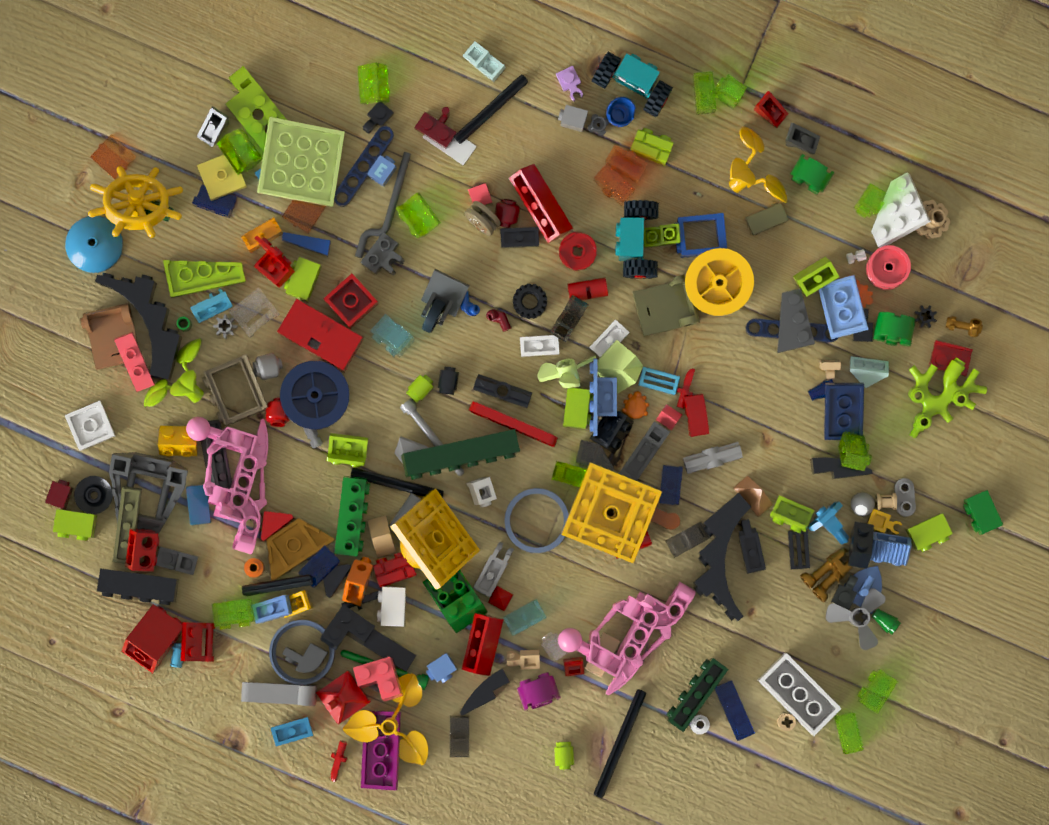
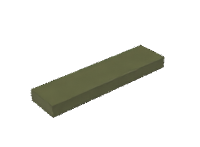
[112,486,142,564]

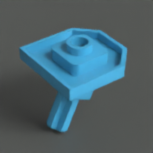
[808,501,849,545]

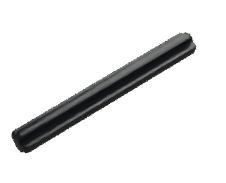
[454,74,528,144]
[350,468,444,498]

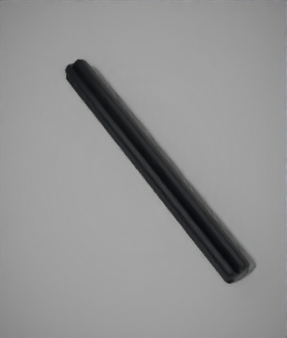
[594,689,646,798]

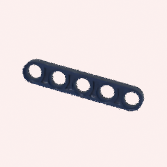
[334,126,394,207]
[745,319,838,343]

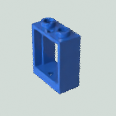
[674,213,727,258]

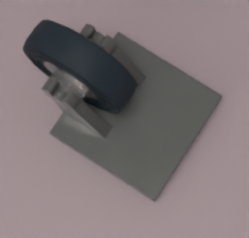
[421,269,470,333]

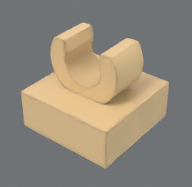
[819,360,841,379]

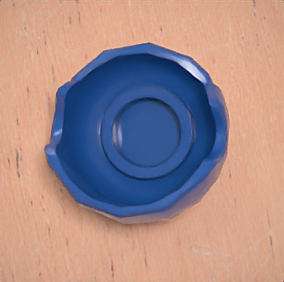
[606,97,636,127]

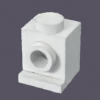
[466,477,497,507]

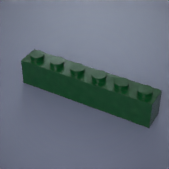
[401,429,520,480]

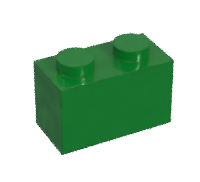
[963,490,1003,535]

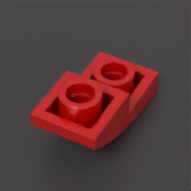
[684,394,709,437]

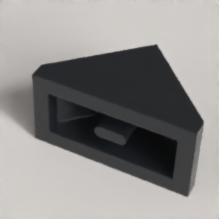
[321,564,352,598]

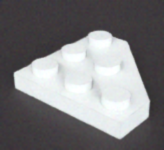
[871,172,931,248]

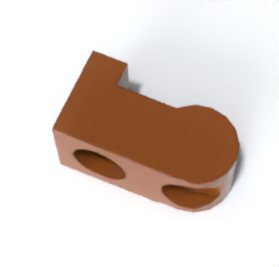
[651,503,680,530]

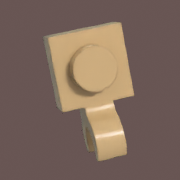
[507,650,540,670]

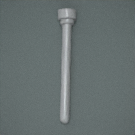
[400,398,464,476]

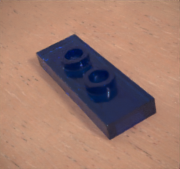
[715,680,755,741]

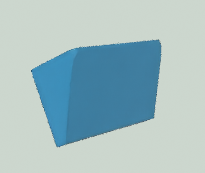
[186,485,211,525]

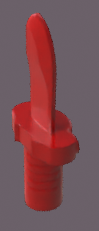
[676,368,695,409]
[331,740,347,782]

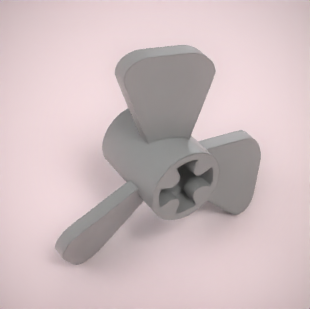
[826,588,885,650]

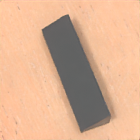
[201,419,232,488]

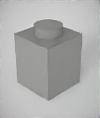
[558,105,588,132]

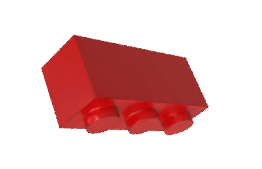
[461,613,504,676]

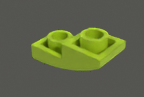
[644,224,681,248]

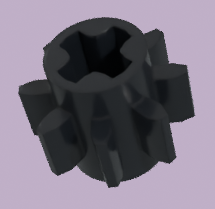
[913,305,937,329]

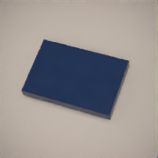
[824,383,864,440]

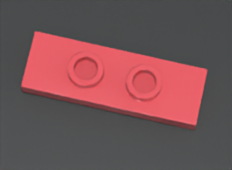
[114,332,155,392]

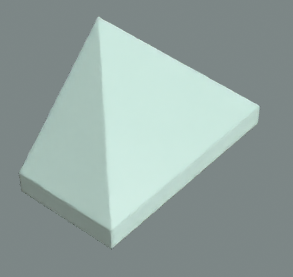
[850,356,889,388]

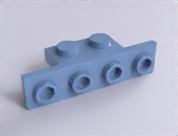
[590,358,617,436]

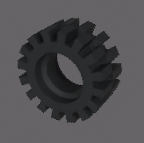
[513,283,547,319]

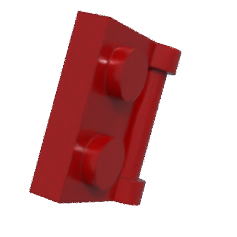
[181,622,216,662]

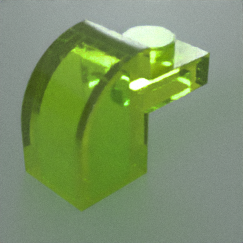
[551,461,587,488]

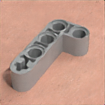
[241,682,317,706]

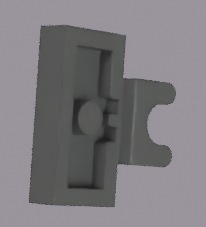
[360,232,405,275]

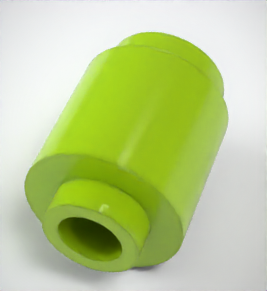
[406,374,434,403]
[554,742,575,770]

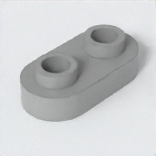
[894,478,916,517]

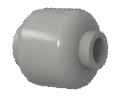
[253,353,283,380]

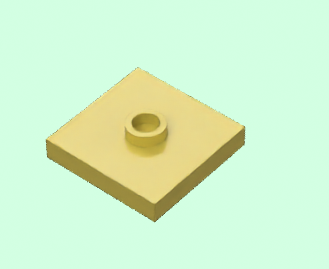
[197,152,247,201]

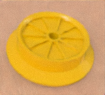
[685,248,754,316]

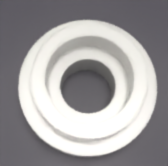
[690,715,710,734]

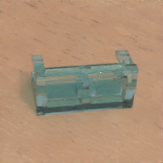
[503,599,547,636]

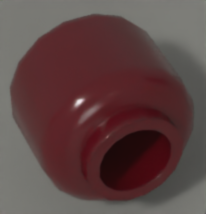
[494,199,520,228]

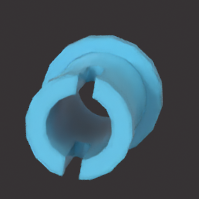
[170,643,183,668]

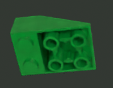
[422,570,488,633]

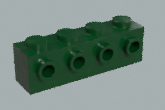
[666,657,729,732]

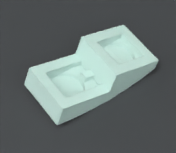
[463,41,506,82]

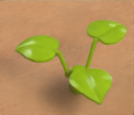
[144,338,204,407]

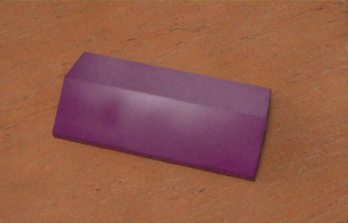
[361,710,401,790]

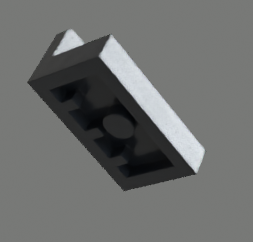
[589,411,634,454]

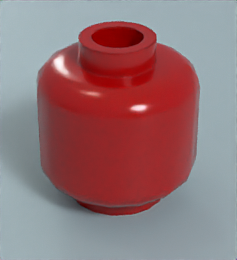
[265,397,290,427]

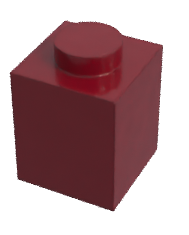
[45,479,74,510]

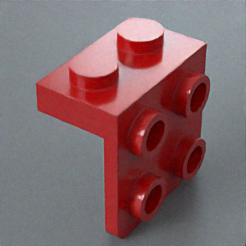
[254,235,295,288]

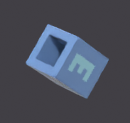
[367,155,397,187]

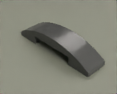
[619,421,670,481]

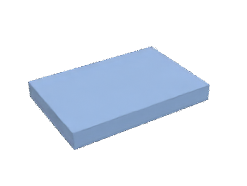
[819,275,869,339]

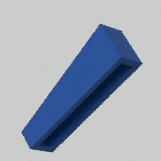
[282,232,331,257]

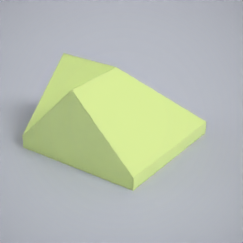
[598,340,643,394]

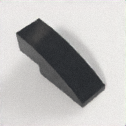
[810,457,873,480]
[460,668,510,716]

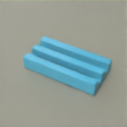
[638,367,680,395]

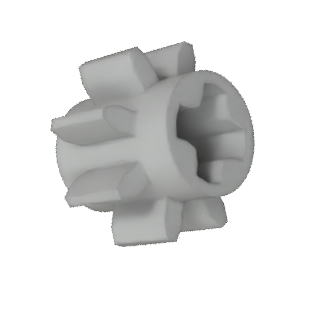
[213,314,238,339]

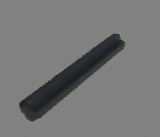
[242,574,314,596]

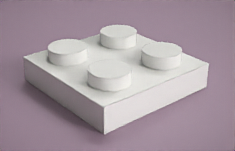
[65,401,115,451]

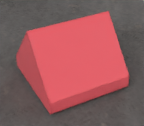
[656,404,682,431]

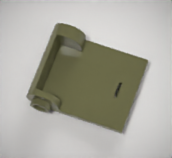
[632,275,700,336]

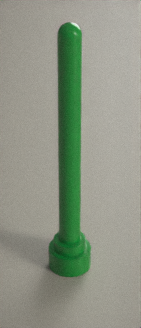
[340,650,430,690]

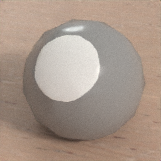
[850,492,875,517]

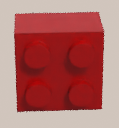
[323,273,379,329]

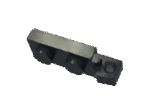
[738,519,766,574]

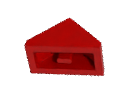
[754,91,789,128]
[261,511,295,542]

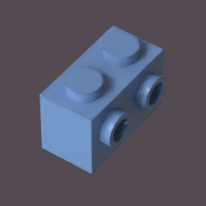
[426,653,457,683]

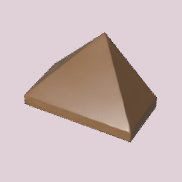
[733,476,773,517]

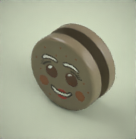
[464,201,501,236]

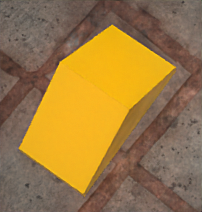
[284,590,313,618]

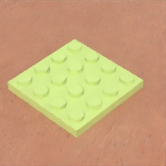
[257,117,345,207]

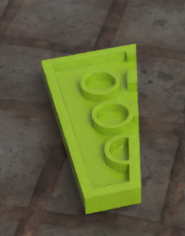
[163,260,246,298]

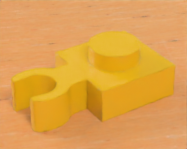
[867,509,902,534]

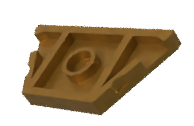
[266,518,335,580]

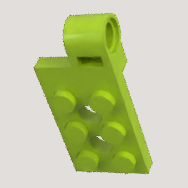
[225,66,287,152]

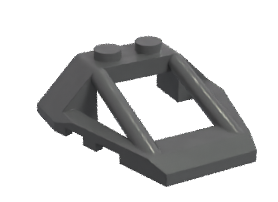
[109,452,188,534]

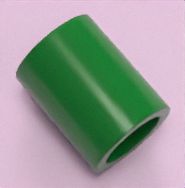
[176,316,192,332]

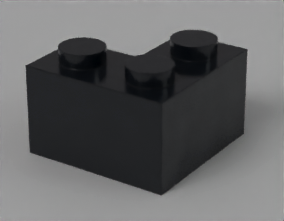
[320,604,375,650]

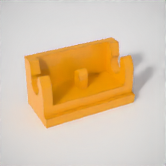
[241,217,283,253]

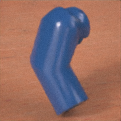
[460,291,480,316]

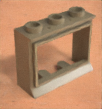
[202,354,268,426]

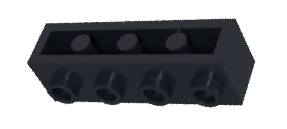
[97,568,179,605]

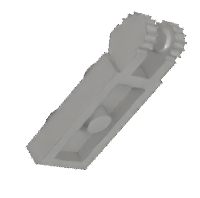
[473,542,514,597]

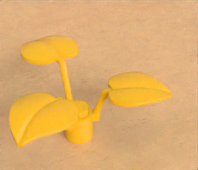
[729,126,787,204]
[343,673,428,765]

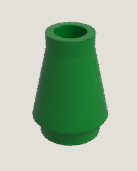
[872,608,901,635]

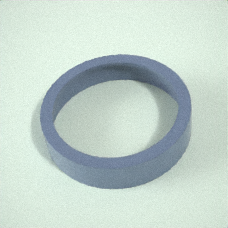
[505,488,569,553]
[269,620,335,685]

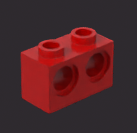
[125,529,160,572]

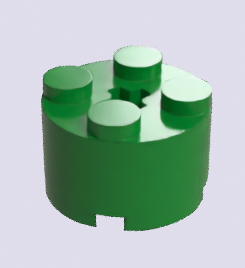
[790,154,834,195]
[873,312,916,347]

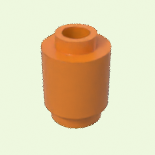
[244,558,265,578]

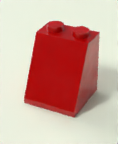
[121,604,182,674]

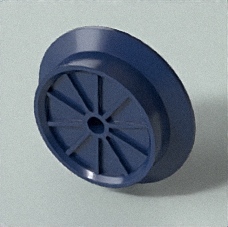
[280,361,349,430]

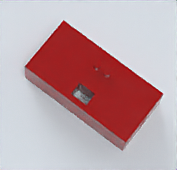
[277,299,364,372]

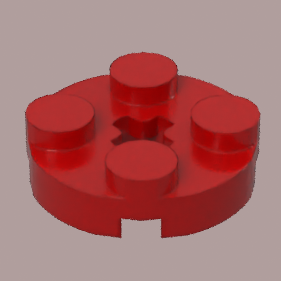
[559,232,597,271]

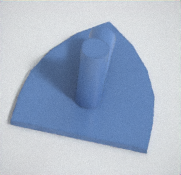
[844,566,882,614]

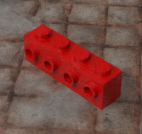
[509,164,573,243]

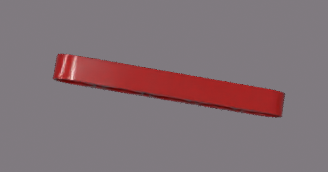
[468,401,558,447]

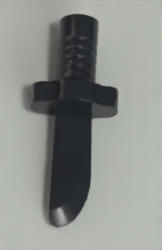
[341,590,381,610]

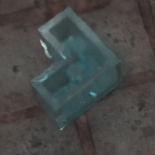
[370,314,415,358]

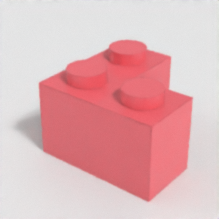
[353,657,403,701]

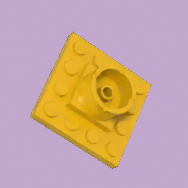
[561,463,662,564]
[390,488,480,590]

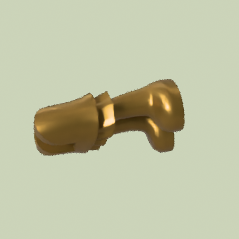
[800,547,854,603]

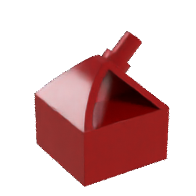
[316,670,371,725]

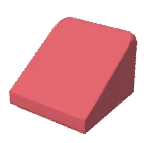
[468,183,493,205]

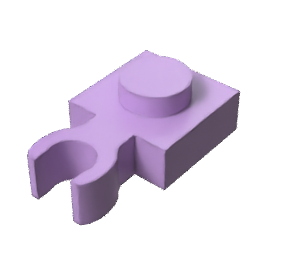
[556,66,583,102]

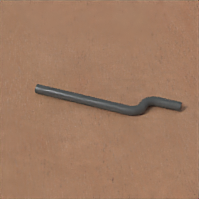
[355,152,411,258]

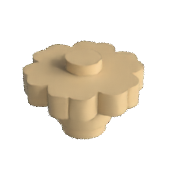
[915,200,950,239]

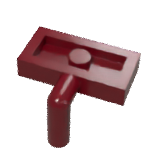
[414,107,457,149]

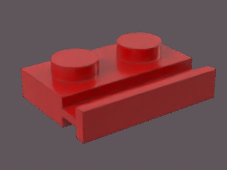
[928,340,973,377]

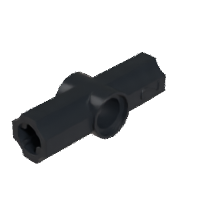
[473,374,533,408]

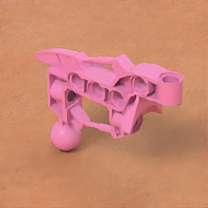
[186,416,268,554]
[558,581,696,695]

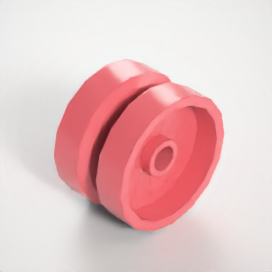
[866,245,911,290]

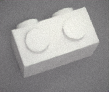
[377,587,406,627]

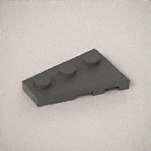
[777,288,815,353]

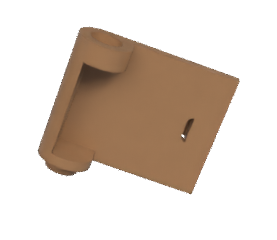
[80,303,138,370]

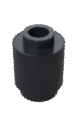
[438,367,459,395]

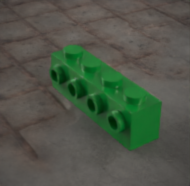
[334,476,370,556]

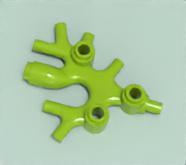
[908,358,987,439]

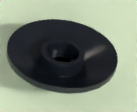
[74,476,113,514]

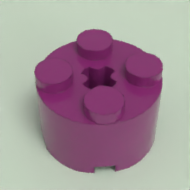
[517,672,561,711]

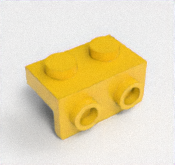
[158,426,198,457]

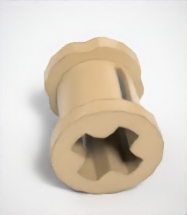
[876,493,897,510]
[777,713,796,731]

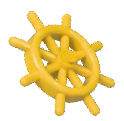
[88,166,183,238]

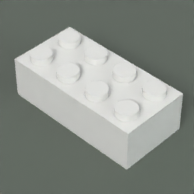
[758,653,842,736]

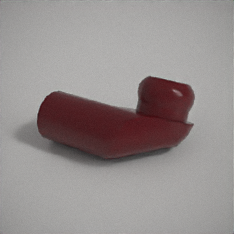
[486,309,512,332]

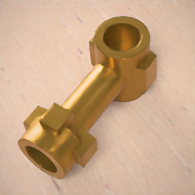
[945,316,983,337]

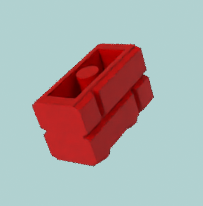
[373,552,417,588]

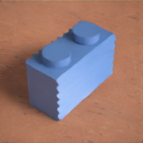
[870,532,912,566]

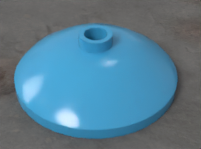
[65,216,123,273]

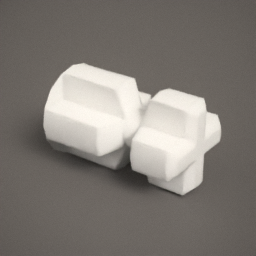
[846,249,866,264]

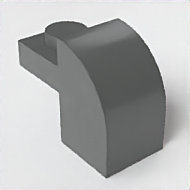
[282,643,329,673]

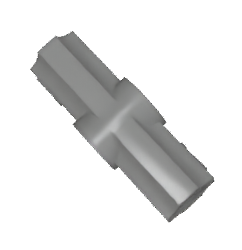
[683,442,743,474]

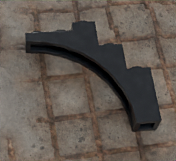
[95,273,182,381]
[693,493,751,621]

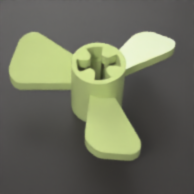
[537,355,596,388]

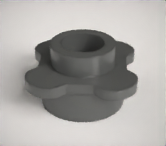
[588,114,609,136]

